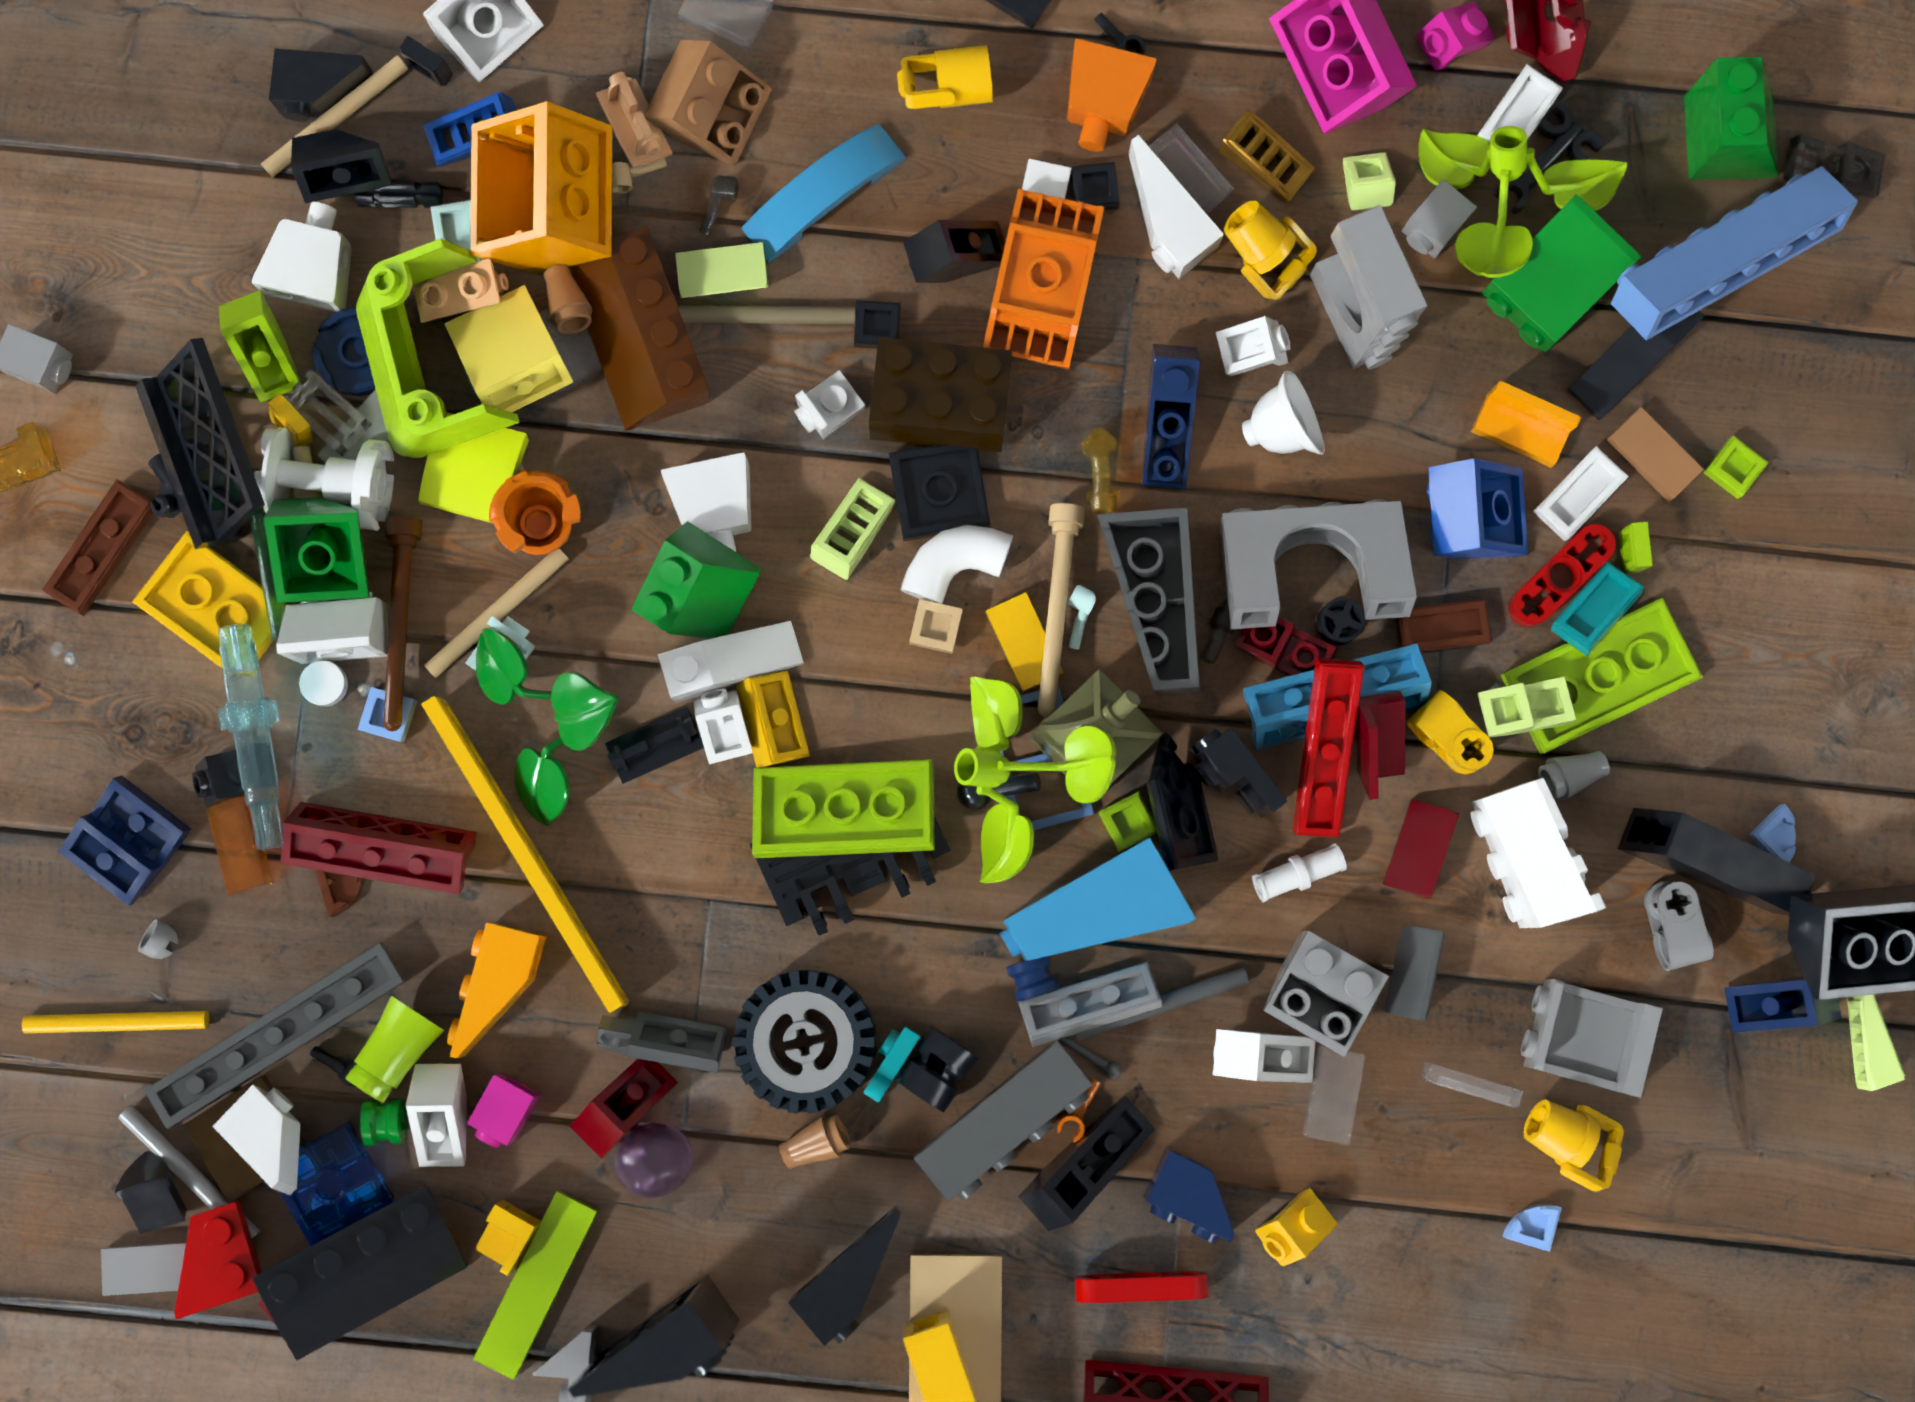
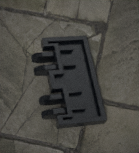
[749,815,951,936]

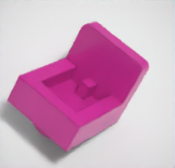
[1416,2,1496,71]

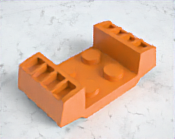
[983,188,1104,370]

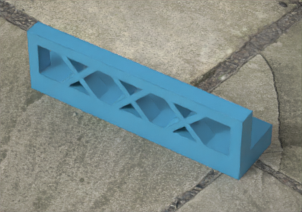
[1243,644,1432,751]

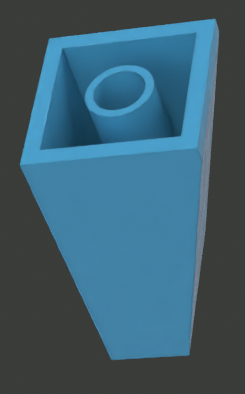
[999,838,1196,961]

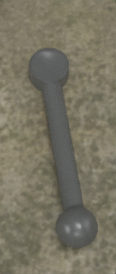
[1058,1037,1122,1080]

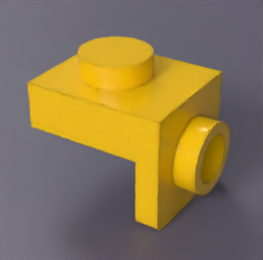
[1255,1188,1338,1266]

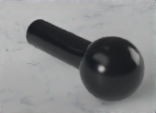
[957,773,1041,810]

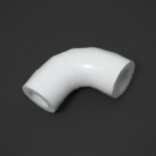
[900,525,1014,604]

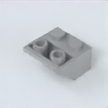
[1263,931,1389,1057]

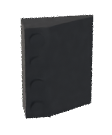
[567,1275,739,1398]

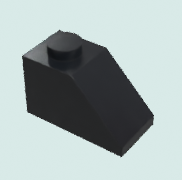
[269,48,373,122]
[291,129,392,203]
[903,220,1005,283]

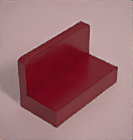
[1356,691,1405,800]

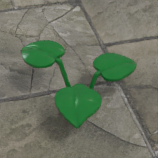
[476,628,619,826]

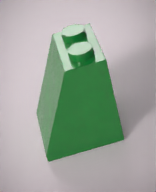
[1684,57,1778,180]
[1482,194,1642,353]

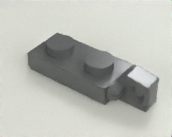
[597,1011,728,1073]

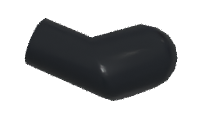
[148,453,181,518]

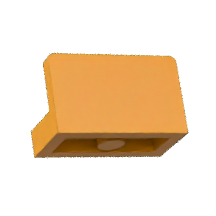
[1471,381,1581,468]

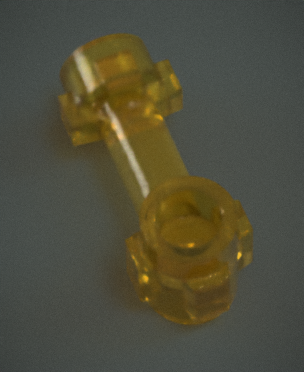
[1082,427,1120,514]

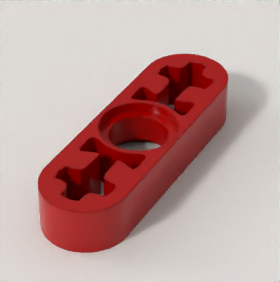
[1508,524,1616,628]
[1075,1271,1209,1303]

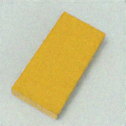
[986,592,1064,692]

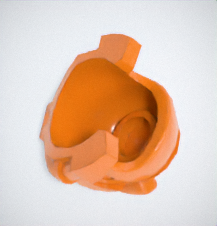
[489,470,581,555]

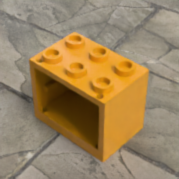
[470,101,612,275]

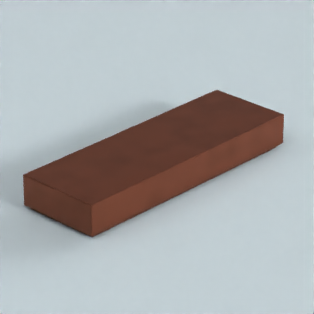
[41,479,153,616]

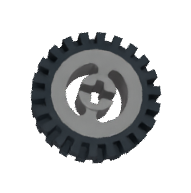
[732,970,876,1114]

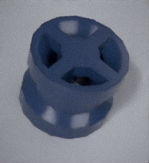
[1006,956,1059,1002]

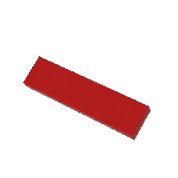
[1292,659,1365,837]

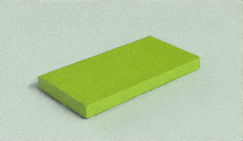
[1501,597,1703,755]
[752,759,935,858]

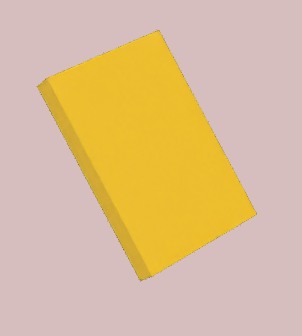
[132,531,289,682]

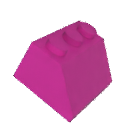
[1269,0,1417,134]

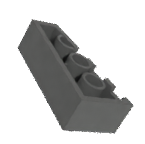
[1097,507,1201,696]

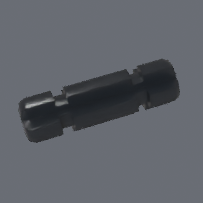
[355,181,443,208]

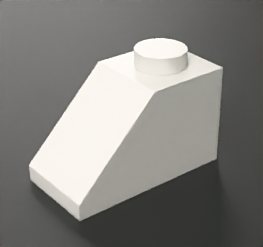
[1213,1029,1315,1083]
[406,1063,467,1167]
[213,1085,300,1195]

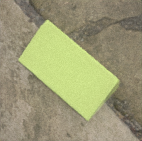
[675,242,769,298]

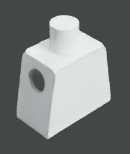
[251,202,352,312]
[661,452,751,552]

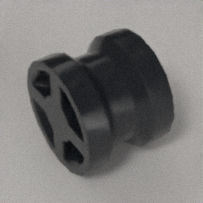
[1315,597,1365,646]

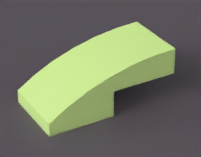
[1478,676,1576,737]

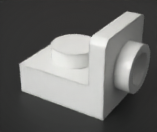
[1216,316,1290,376]
[794,370,866,439]
[694,689,753,764]

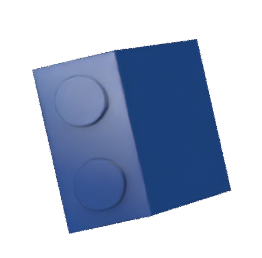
[1427,458,1529,559]

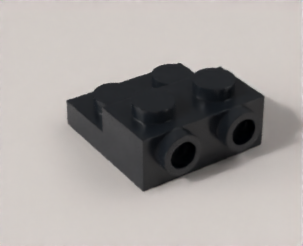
[1190,728,1288,818]

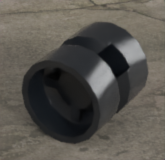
[896,1026,980,1112]

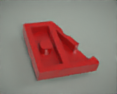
[174,1200,262,1320]

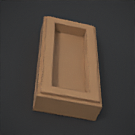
[1606,407,1704,502]

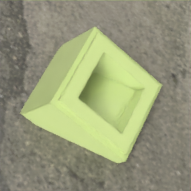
[1343,152,1396,210]

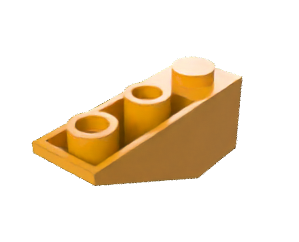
[447,922,547,1058]

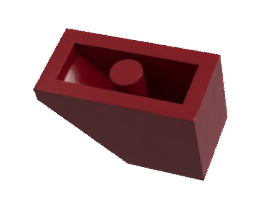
[569,1059,678,1159]

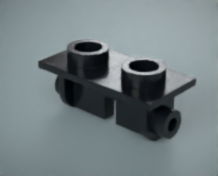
[605,707,704,784]

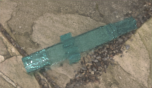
[218,624,285,851]

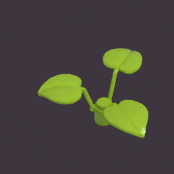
[1419,126,1627,278]
[954,677,1116,883]

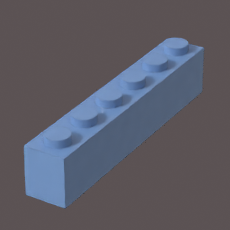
[1611,166,1858,340]

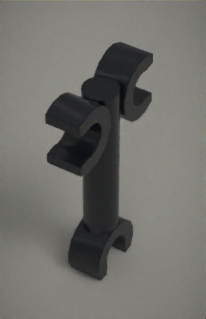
[1494,102,1604,214]

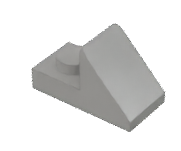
[532,1325,598,1402]

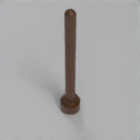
[383,516,422,732]

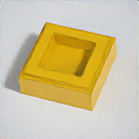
[268,393,313,447]

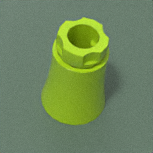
[345,996,445,1103]

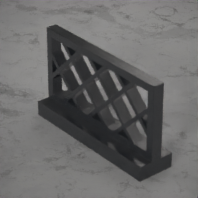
[135,338,265,550]

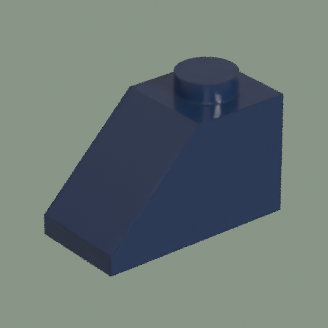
[1724,976,1842,1033]

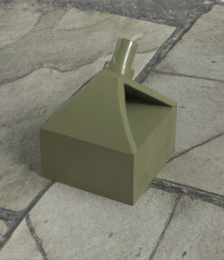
[1029,669,1163,785]

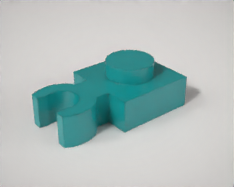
[863,1026,921,1103]

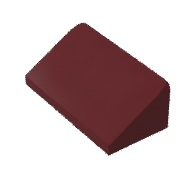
[1383,800,1459,899]

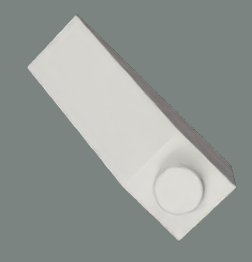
[1128,135,1224,279]
[657,621,804,703]

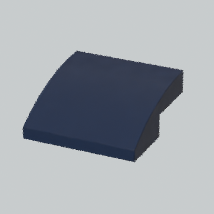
[58,775,191,906]

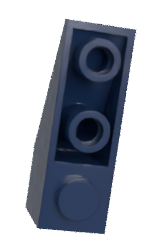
[1142,344,1200,489]

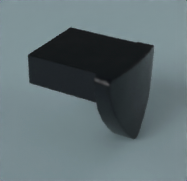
[114,1151,187,1234]

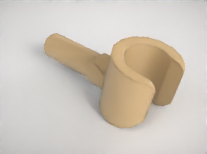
[612,158,667,194]

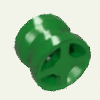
[360,1098,408,1146]

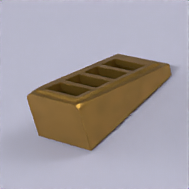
[1218,109,1315,204]

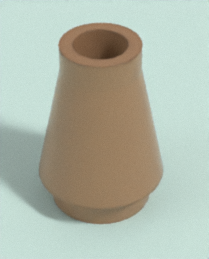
[544,264,593,334]
[779,1114,851,1169]

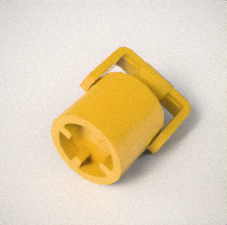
[897,45,993,109]

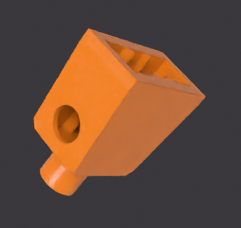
[1067,38,1157,152]

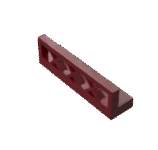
[280,802,477,894]
[1083,1360,1269,1402]

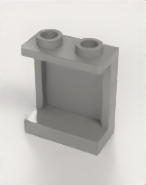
[1521,979,1663,1098]

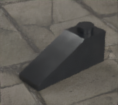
[1567,311,1705,420]
[1018,1096,1155,1231]
[788,1206,901,1346]

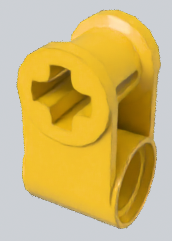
[1406,690,1494,775]

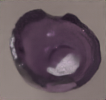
[614,1122,693,1199]

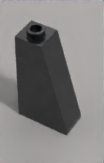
[1618,808,1816,916]

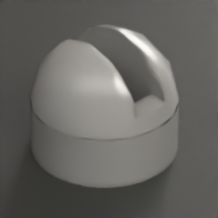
[138,919,179,959]

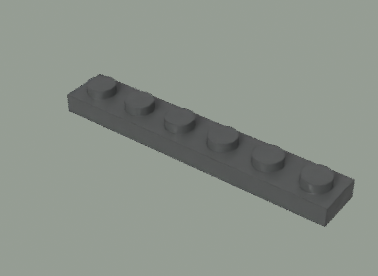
[144,943,407,1129]

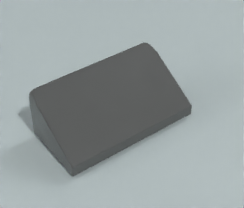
[1385,925,1445,1021]

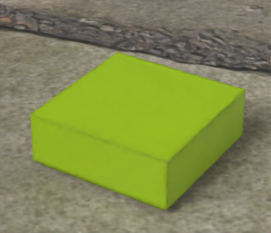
[1703,435,1769,499]
[1618,522,1653,574]
[1098,792,1157,852]

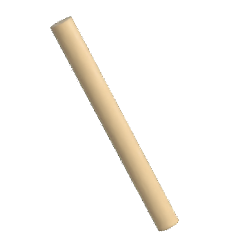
[261,55,409,178]
[424,548,569,678]

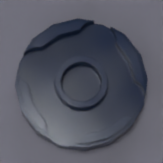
[312,307,376,397]

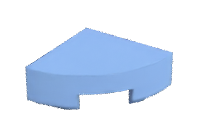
[1749,804,1796,862]
[1502,1204,1562,1252]

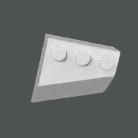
[1471,778,1606,928]

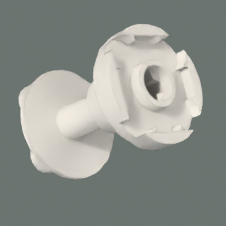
[254,427,394,531]

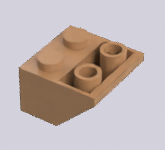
[644,40,772,165]

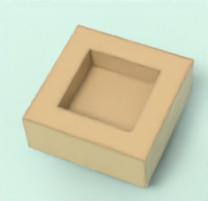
[909,599,963,654]

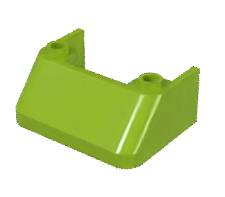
[356,238,520,458]

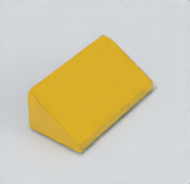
[736,670,810,768]

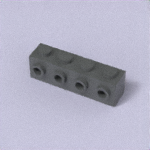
[914,1040,1092,1202]

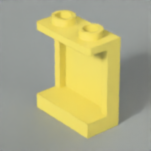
[445,285,573,412]

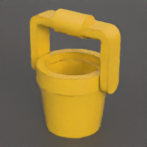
[1223,200,1317,300]
[1523,1099,1624,1192]

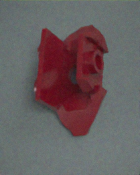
[1504,0,1591,83]

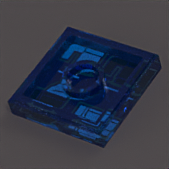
[278,1121,395,1246]

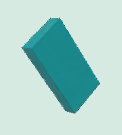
[1551,561,1644,656]

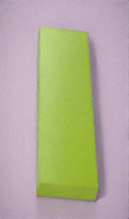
[473,1190,599,1380]

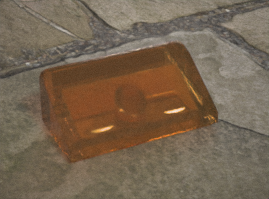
[206,795,273,895]

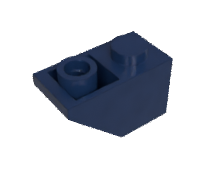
[1143,1147,1234,1244]

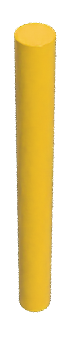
[22,1011,209,1034]

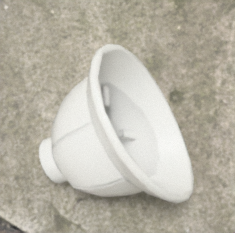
[1242,371,1325,455]

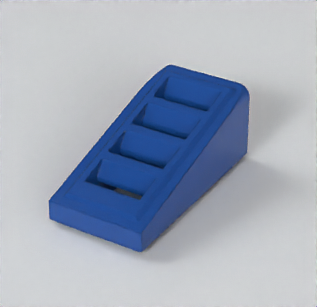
[423,91,517,167]

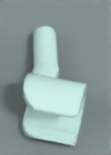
[1067,585,1096,650]

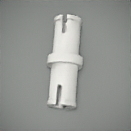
[1252,843,1347,902]

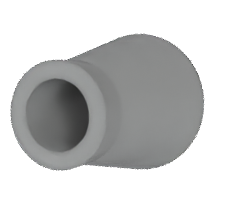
[1538,751,1610,801]

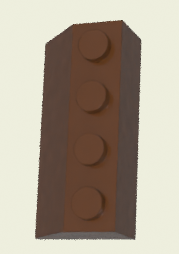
[569,226,709,431]

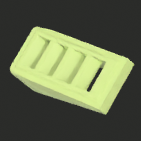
[810,478,896,580]
[1847,994,1906,1091]

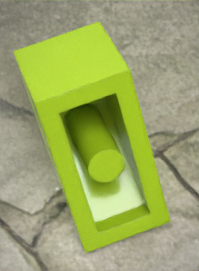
[219,290,302,403]

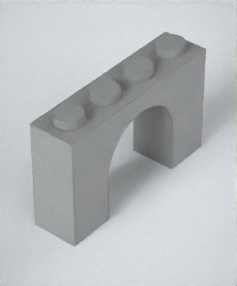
[1310,205,1427,369]
[1219,499,1417,629]

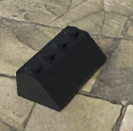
[1787,885,1915,1000]
[252,1185,467,1361]

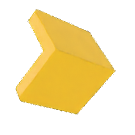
[476,1200,541,1276]

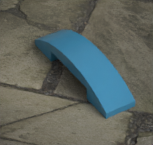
[741,123,906,264]

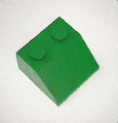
[264,497,370,603]
[631,521,763,639]

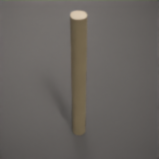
[679,305,856,324]

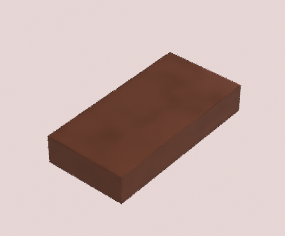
[1396,598,1492,653]

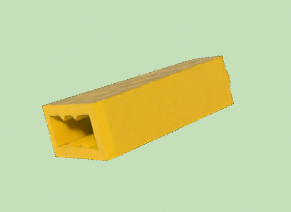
[903,1309,978,1402]

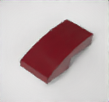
[1235,617,1337,676]

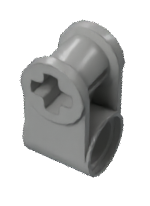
[1644,881,1714,971]

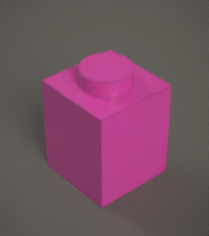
[467,1072,542,1148]

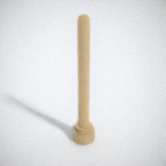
[1038,503,1085,717]

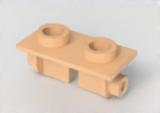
[596,72,673,169]
[413,259,509,323]

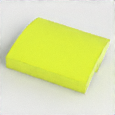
[418,412,529,523]

